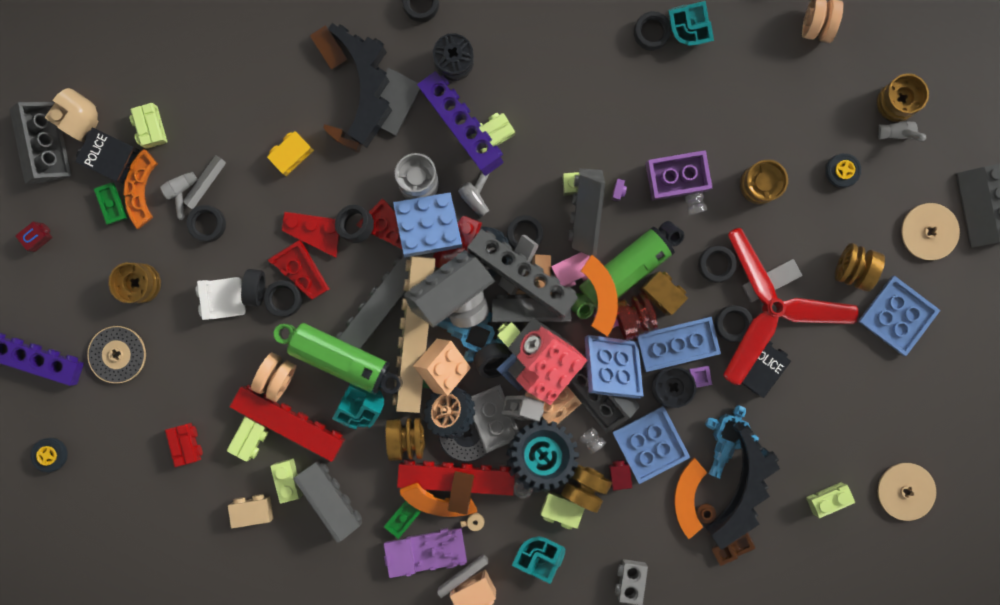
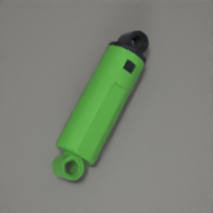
[571,221,685,319]
[273,323,403,395]

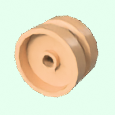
[802,0,843,43]
[251,352,297,402]

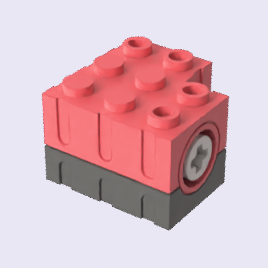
[508,318,588,405]

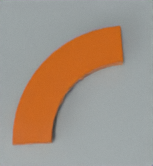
[124,149,158,229]
[581,255,618,337]
[674,458,707,539]
[400,483,477,517]

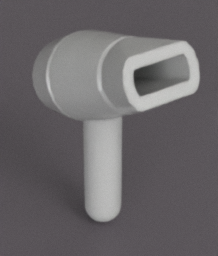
[878,121,926,142]
[160,172,198,220]
[458,173,490,218]

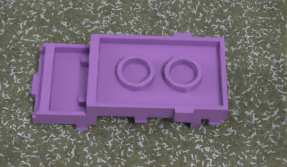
[384,528,467,578]

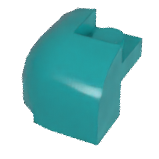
[668,1,714,45]
[332,384,384,430]
[512,536,566,584]

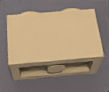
[228,494,274,528]

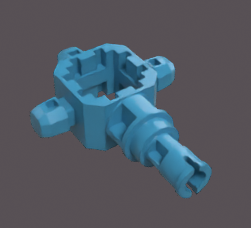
[437,312,504,363]
[705,405,759,479]

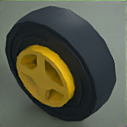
[825,153,861,188]
[30,438,68,473]

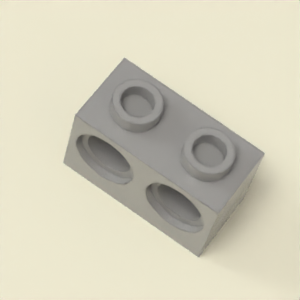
[501,396,544,421]
[615,559,648,605]

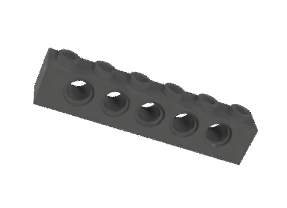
[467,229,578,319]

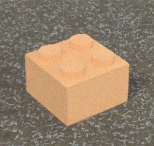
[413,339,471,396]
[450,569,496,605]

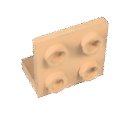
[525,386,582,424]

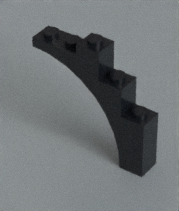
[328,23,392,148]
[705,421,780,550]

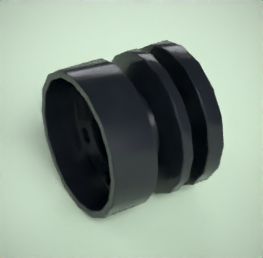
[433,33,474,81]
[652,367,696,408]

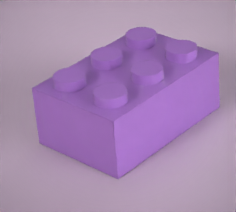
[645,150,712,201]

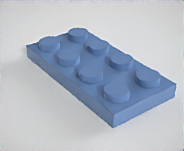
[636,317,721,372]

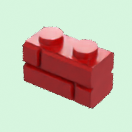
[165,423,203,467]

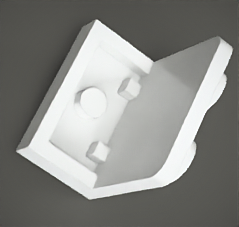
[196,277,246,320]

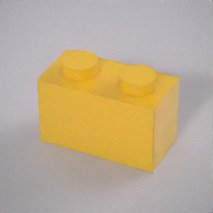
[267,131,314,176]

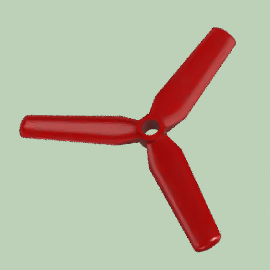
[723,228,859,385]

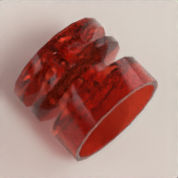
[616,292,658,341]

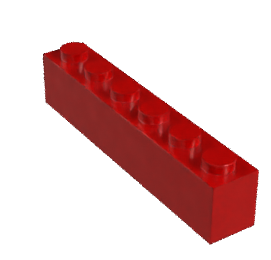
[230,385,345,462]
[397,459,515,496]

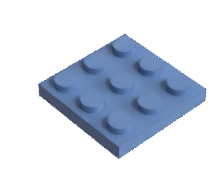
[393,193,462,258]
[858,276,941,356]
[584,335,644,399]
[612,406,690,484]

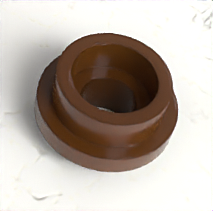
[696,504,716,524]

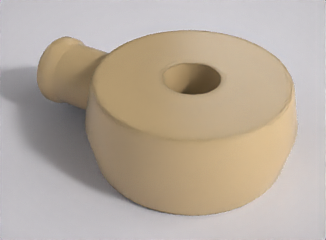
[460,513,485,531]

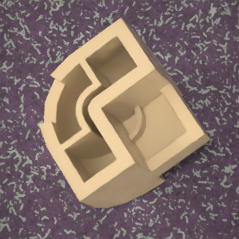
[45,88,99,143]

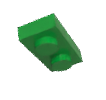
[94,182,127,225]
[384,500,422,539]

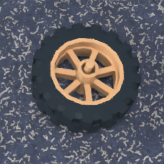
[424,387,475,439]

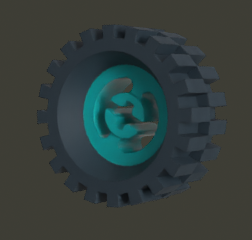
[506,420,579,493]

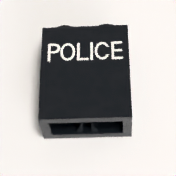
[75,127,140,184]
[741,341,791,398]

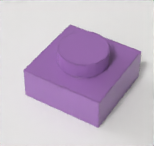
[611,179,627,201]
[689,366,712,388]

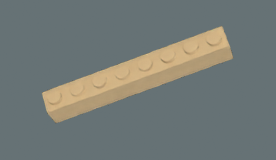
[392,256,435,413]

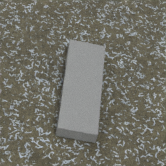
[183,155,226,209]
[498,235,539,295]
[742,259,803,302]
[437,554,488,598]

